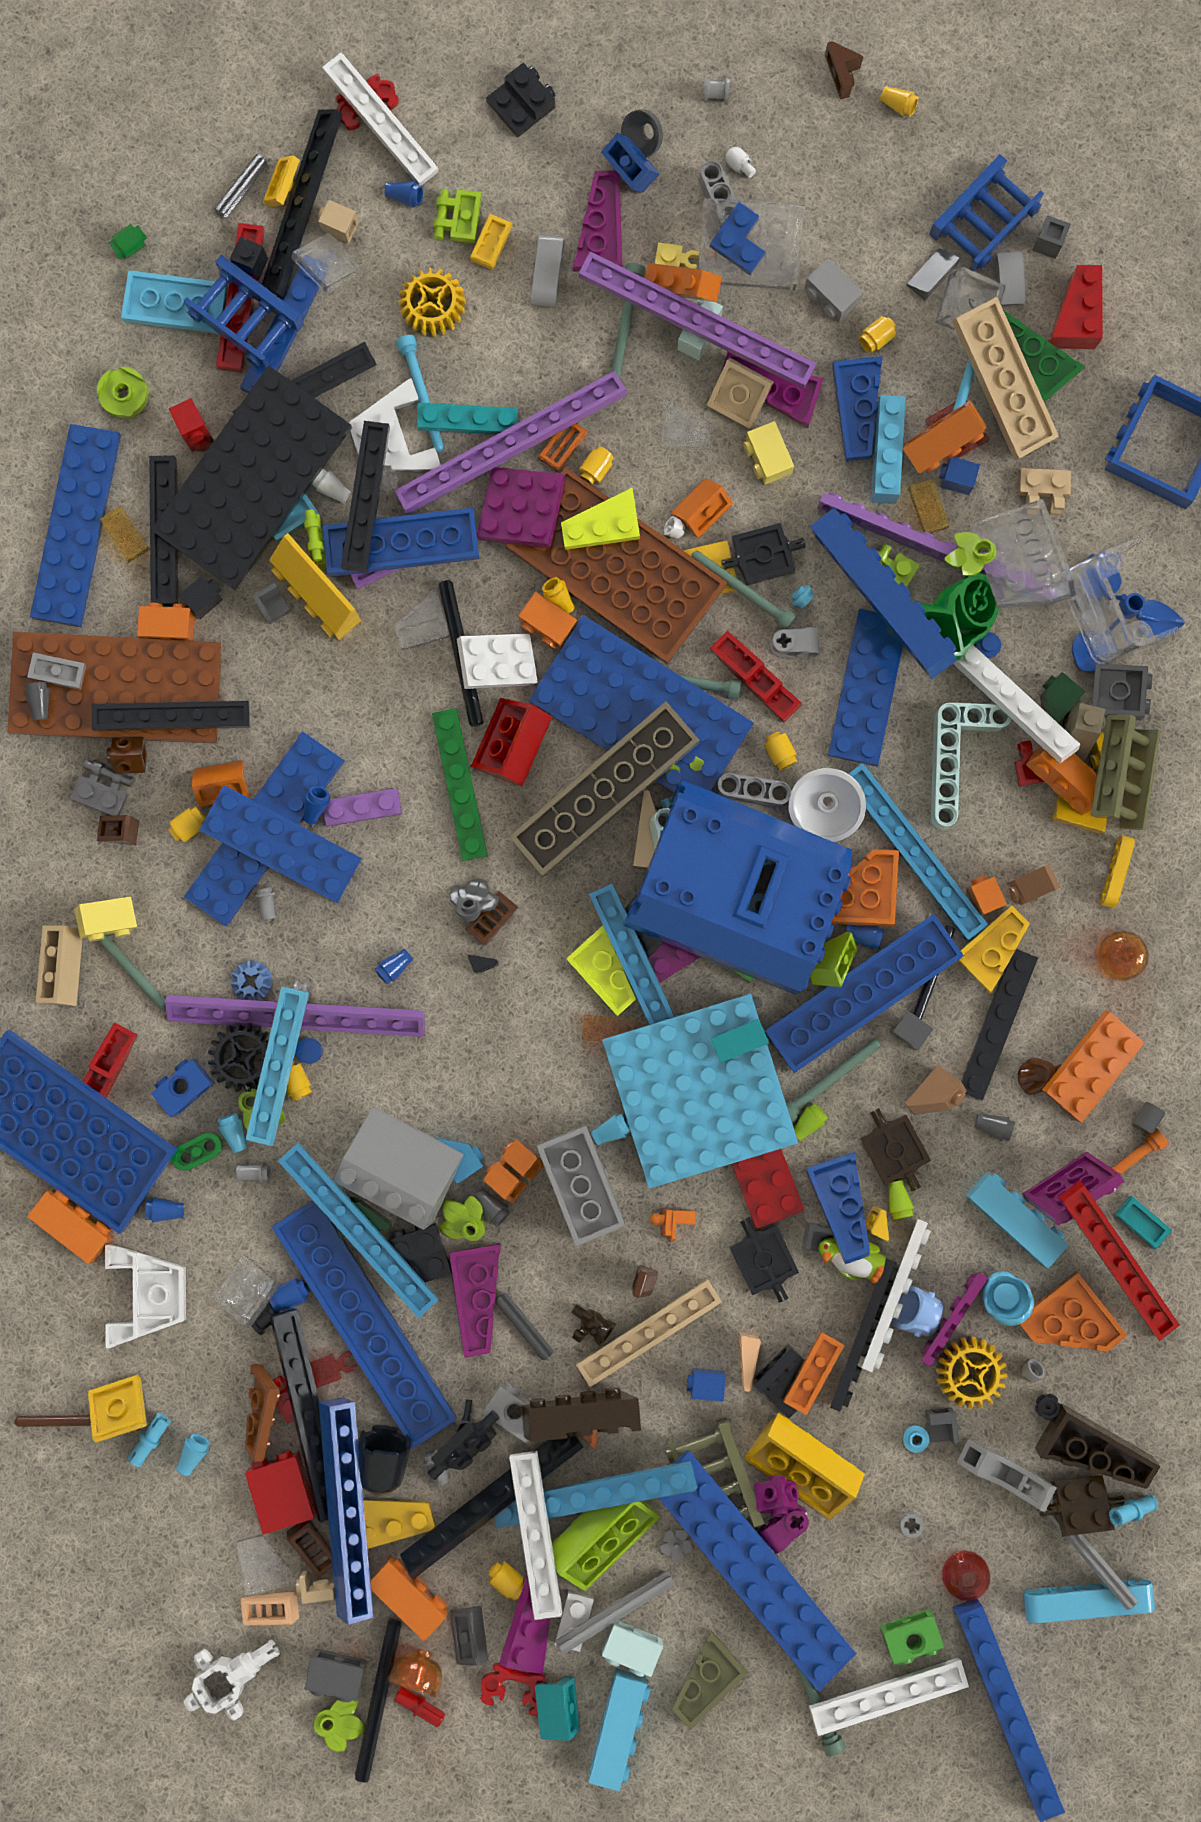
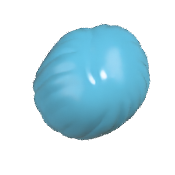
[981,1271,1034,1326]

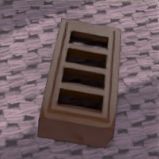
[466,891,518,946]
[631,1265,658,1298]
[287,1520,333,1578]

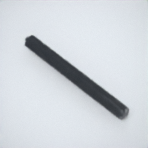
[439,580,483,727]
[355,1619,401,1783]

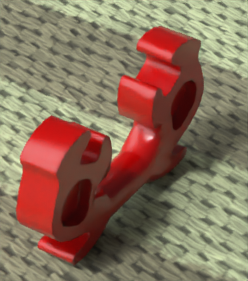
[336,74,399,130]
[480,1663,546,1716]

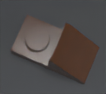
[825,41,863,100]

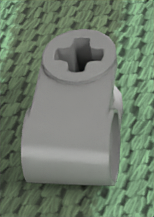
[769,627,819,657]

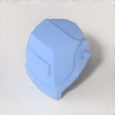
[891,1286,944,1337]

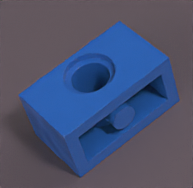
[601,133,660,193]
[151,1059,215,1117]

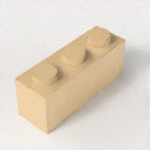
[36,926,82,1006]

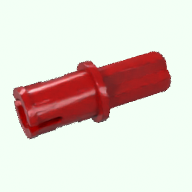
[393,1685,445,1727]

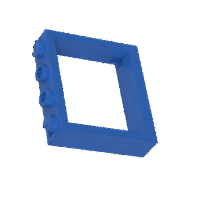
[1105,375,1201,509]

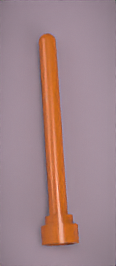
[1112,1128,1169,1175]

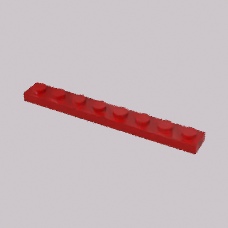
[1058,1181,1180,1341]

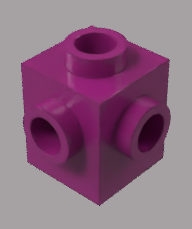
[755,1475,799,1517]

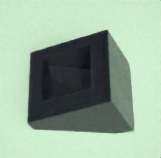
[468,955,499,974]

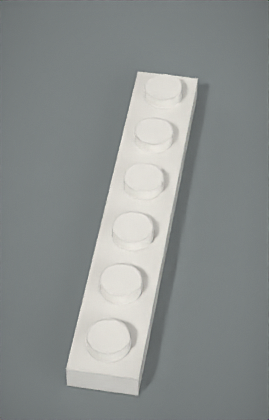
[322,52,438,185]
[953,645,1081,763]
[862,1219,931,1372]
[509,1451,562,1620]
[809,1658,969,1736]

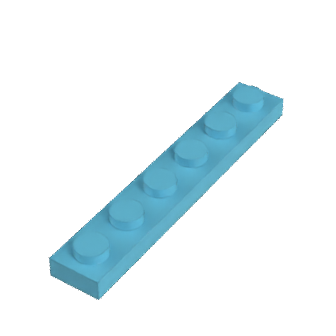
[245,986,309,1146]

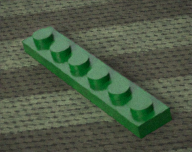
[432,708,488,862]

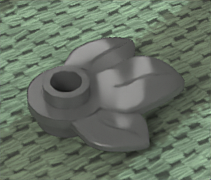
[450,879,500,921]

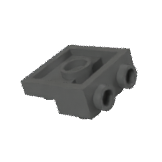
[1092,664,1153,721]

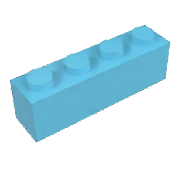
[871,395,906,504]
[965,1173,1069,1269]
[589,1668,650,1792]

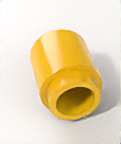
[858,316,896,354]
[579,446,614,485]
[763,731,798,771]
[168,806,206,842]
[286,1061,312,1102]
[487,1560,524,1601]

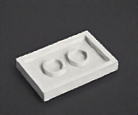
[457,634,538,689]

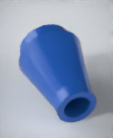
[385,181,423,208]
[303,786,330,824]
[846,925,884,950]
[374,948,413,985]
[145,1197,184,1223]

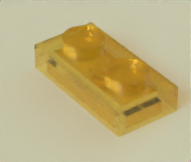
[908,479,950,534]
[100,506,150,563]

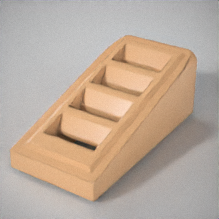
[739,1332,761,1392]
[240,1592,299,1626]

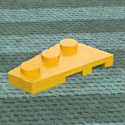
[958,905,1030,995]
[363,1499,436,1549]

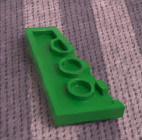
[1003,310,1085,402]

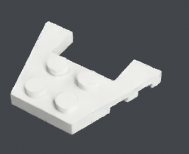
[349,378,441,472]
[105,1244,186,1348]

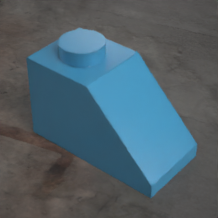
[433,1137,485,1184]

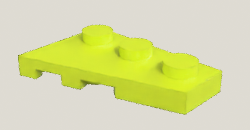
[561,487,640,550]
[566,925,637,1016]

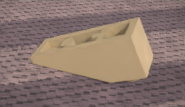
[633,790,661,870]

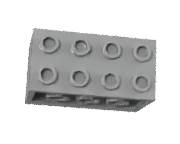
[537,1124,626,1246]

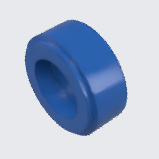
[296,1038,323,1064]

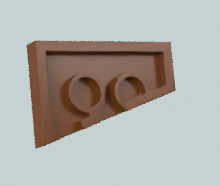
[245,1364,280,1462]

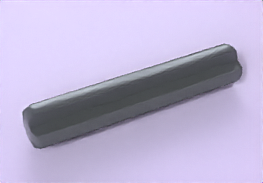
[214,154,267,219]
[496,1293,553,1360]

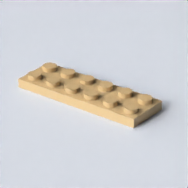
[951,297,1059,460]

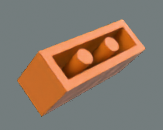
[645,263,722,302]
[903,400,986,474]
[1026,745,1098,815]
[27,1190,114,1264]
[370,1555,448,1641]

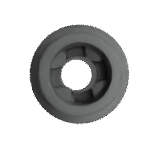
[23,682,50,720]
[974,1112,1015,1142]
[474,1188,511,1227]

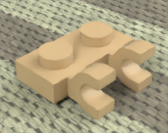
[1018,468,1071,515]

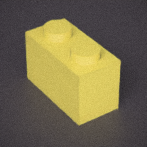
[743,421,794,485]
[74,897,137,942]

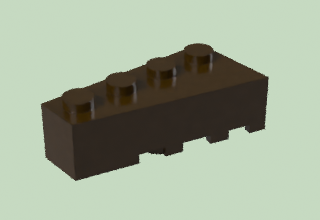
[521,1387,641,1442]
[1035,1403,1160,1489]

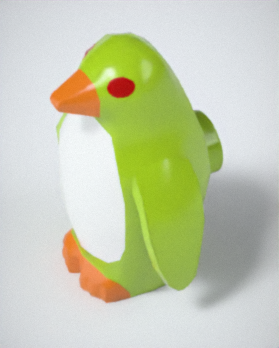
[818,1238,886,1284]

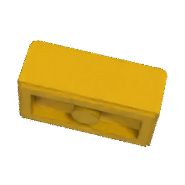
[1051,796,1107,834]
[866,1206,889,1242]

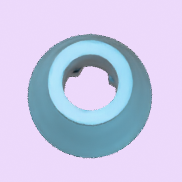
[217,1113,247,1153]
[591,1113,631,1145]
[176,1434,210,1476]

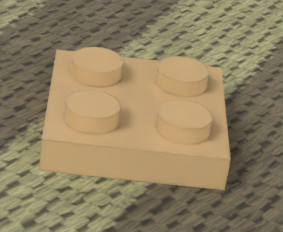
[707,358,774,429]

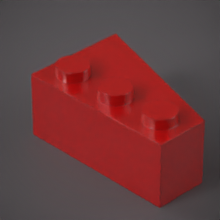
[1048,265,1103,349]

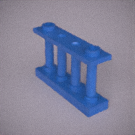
[929,154,1044,273]
[184,255,304,369]

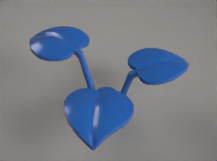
[1072,554,1185,672]

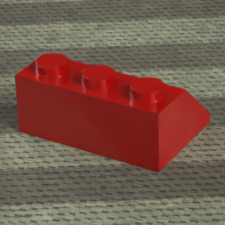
[470,698,552,786]

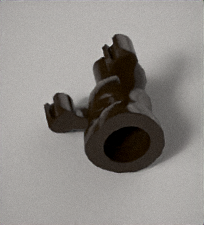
[572,1304,615,1346]

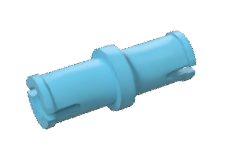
[127,1413,171,1467]
[1109,1494,1158,1527]

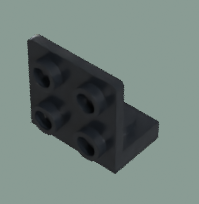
[753,1343,804,1418]

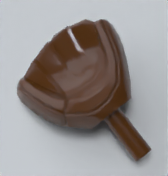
[1017,1058,1062,1095]

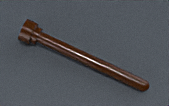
[14,1415,140,1431]

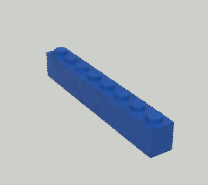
[810,507,957,679]
[319,1397,373,1624]
[952,1597,1065,1822]

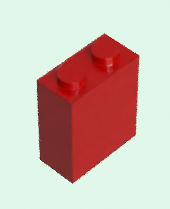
[245,1450,316,1535]

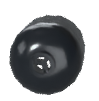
[358,1425,412,1495]

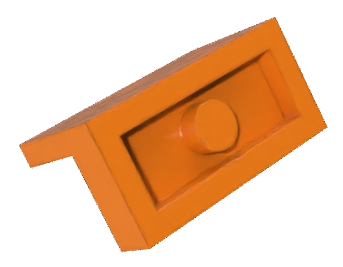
[671,479,733,538]
[192,760,249,807]

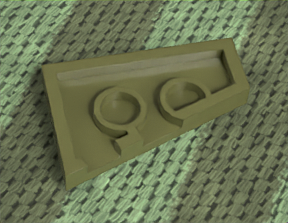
[672,1630,748,1730]

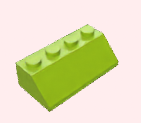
[552,1500,661,1591]

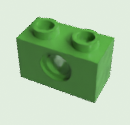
[880,1609,944,1665]

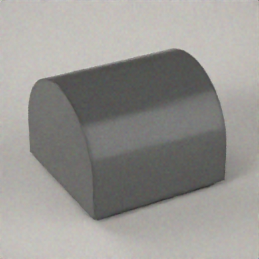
[1132,1102,1165,1134]

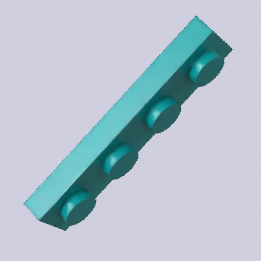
[417,402,518,435]

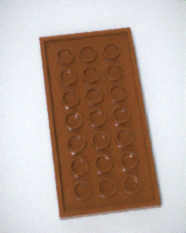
[505,467,728,665]
[7,631,222,744]

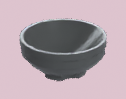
[621,109,663,158]

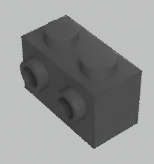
[304,1649,367,1703]

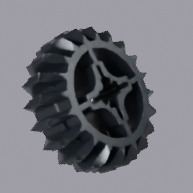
[208,1022,270,1092]

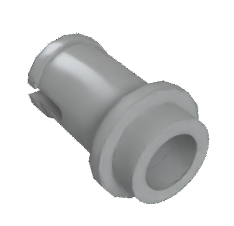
[255,888,278,921]
[236,1163,271,1183]
[423,1450,450,1487]

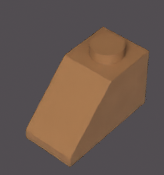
[1009,864,1060,905]
[905,1065,967,1115]

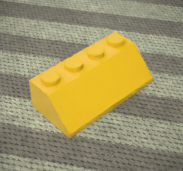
[269,533,361,640]
[744,1412,865,1520]

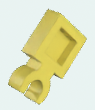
[655,242,699,269]

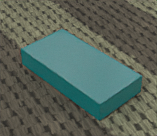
[710,1018,769,1063]
[1114,1196,1172,1250]

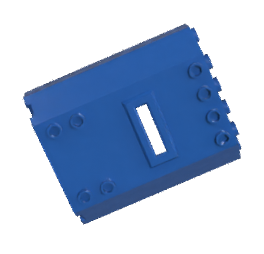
[623,780,852,995]

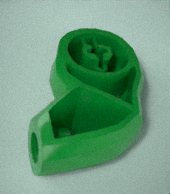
[887,573,1000,660]

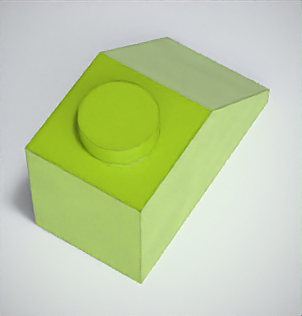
[810,932,858,987]

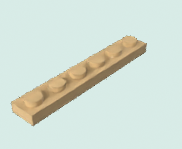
[576,1279,722,1387]

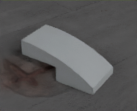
[996,252,1025,305]

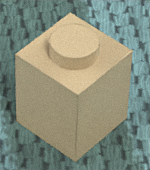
[318,200,359,244]

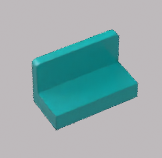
[535,1676,581,1741]

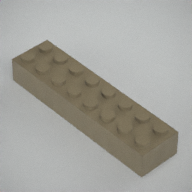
[509,701,700,876]

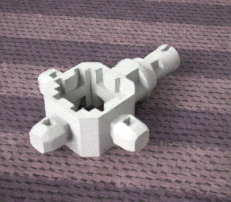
[184,1640,280,1721]

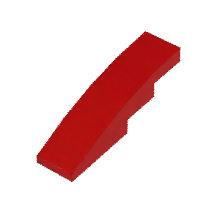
[710,630,802,723]
[83,1022,138,1098]

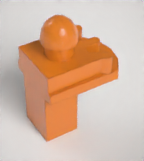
[650,1208,696,1242]

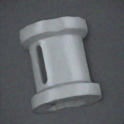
[704,77,730,102]

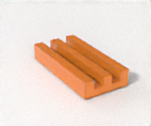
[538,423,587,473]

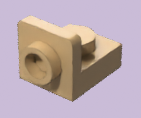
[296,1570,335,1604]

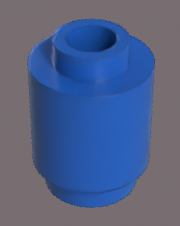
[268,1277,310,1313]

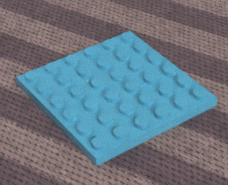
[602,993,798,1189]

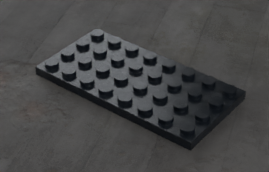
[151,365,352,590]

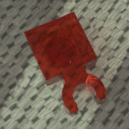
[310,1351,357,1389]

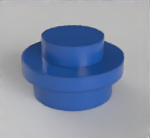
[975,632,1001,658]

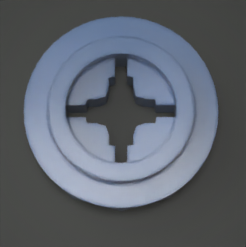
[230,961,272,1001]

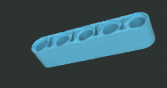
[1023,1579,1155,1623]

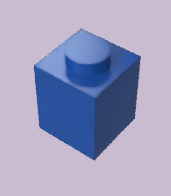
[938,457,980,495]
[686,1368,726,1402]

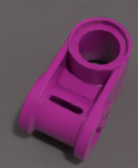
[758,1504,809,1554]

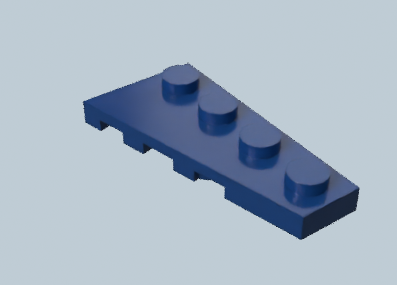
[832,356,883,462]
[806,1152,870,1264]

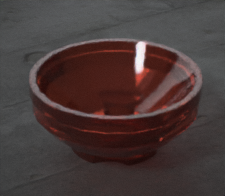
[942,1550,990,1601]

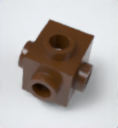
[106,737,147,774]

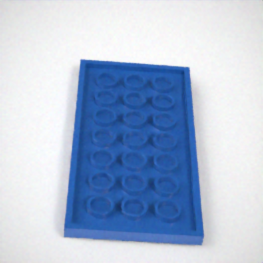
[529,615,754,793]
[0,1030,178,1234]

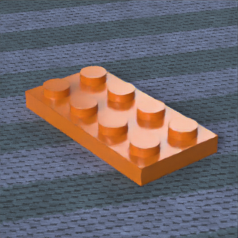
[1042,1010,1144,1123]

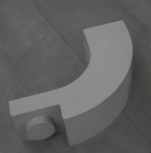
[957,1439,1056,1512]

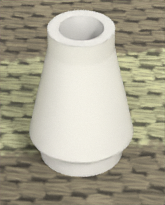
[312,469,351,504]

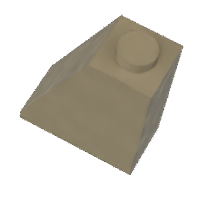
[1062,703,1106,762]

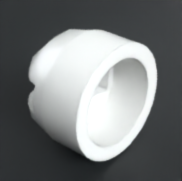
[664,516,685,539]

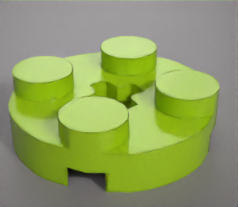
[97,367,149,419]

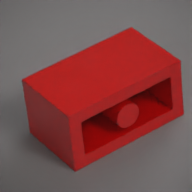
[168,398,214,452]

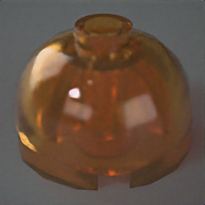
[1095,930,1149,982]
[388,1648,442,1698]

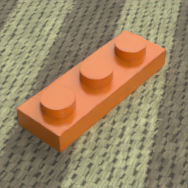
[783,1331,845,1415]

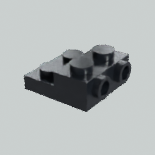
[486,62,556,138]
[387,1223,452,1283]

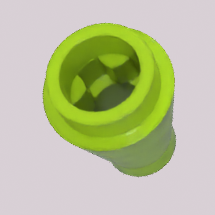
[793,1103,829,1141]
[888,1180,915,1220]

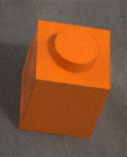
[966,875,1007,916]

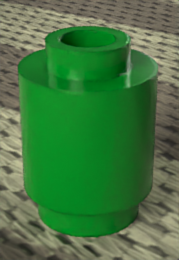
[108,223,147,260]

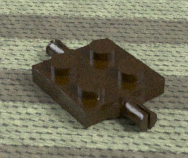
[859,1108,931,1192]
[1038,1475,1125,1537]

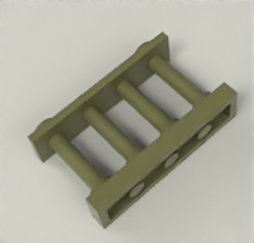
[1091,715,1161,830]
[665,1418,764,1528]

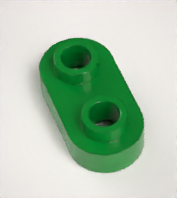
[172,1133,223,1171]

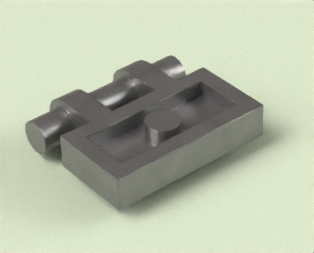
[70,759,134,816]

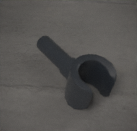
[456,1399,472,1433]

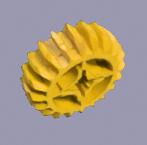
[398,267,466,338]
[935,1336,1008,1409]

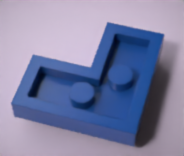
[709,202,766,276]

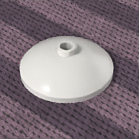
[789,768,866,842]

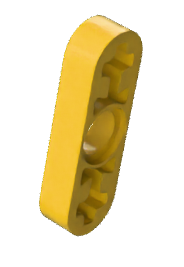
[1100,835,1135,909]

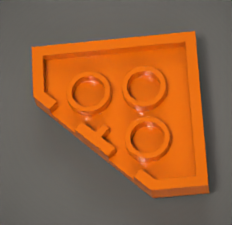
[831,849,899,927]
[1019,1272,1128,1352]

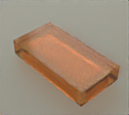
[582,1015,635,1042]

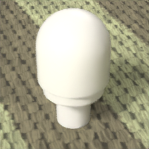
[726,147,756,178]

